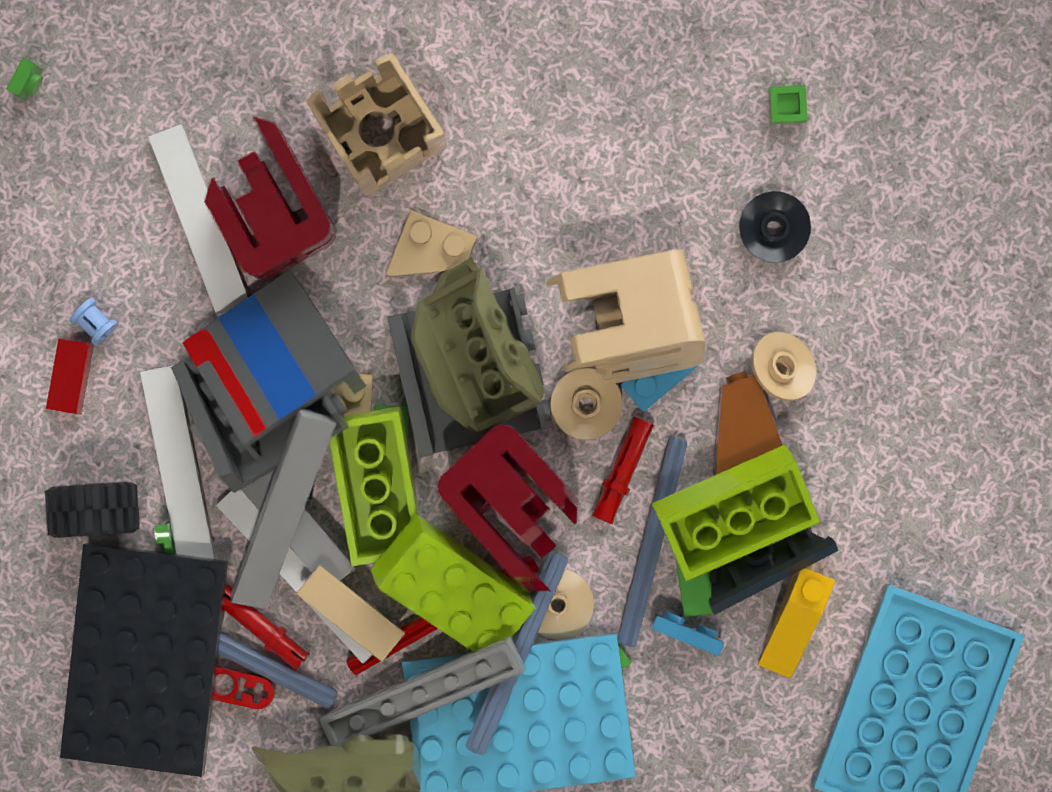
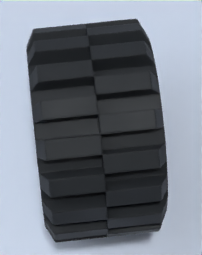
[45,482,140,538]

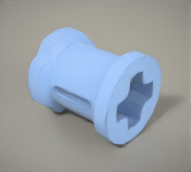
[69,298,118,346]

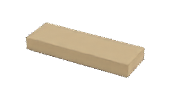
[296,564,405,661]

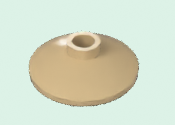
[751,332,817,401]
[550,368,622,440]
[526,569,594,640]

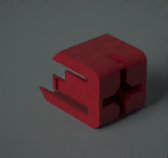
[204,116,336,280]
[437,425,579,592]

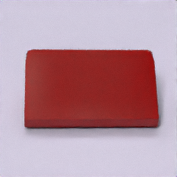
[46,338,94,415]

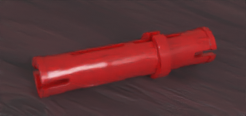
[591,417,655,525]
[223,584,310,671]

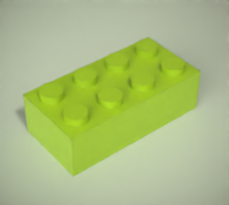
[329,406,420,566]
[652,445,820,581]
[371,514,536,651]

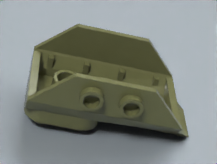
[411,257,544,434]
[251,735,421,792]

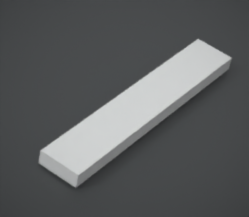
[148,124,249,318]
[140,365,216,559]
[216,490,373,663]

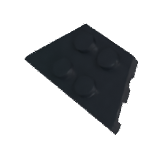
[709,527,839,615]

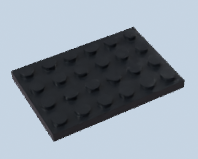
[60,543,228,777]

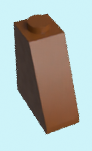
[713,370,783,476]

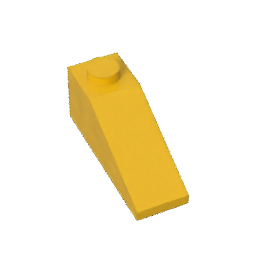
[757,568,836,678]

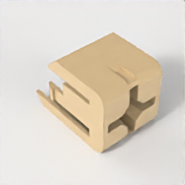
[305,53,447,196]
[546,250,706,383]

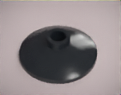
[739,191,811,263]

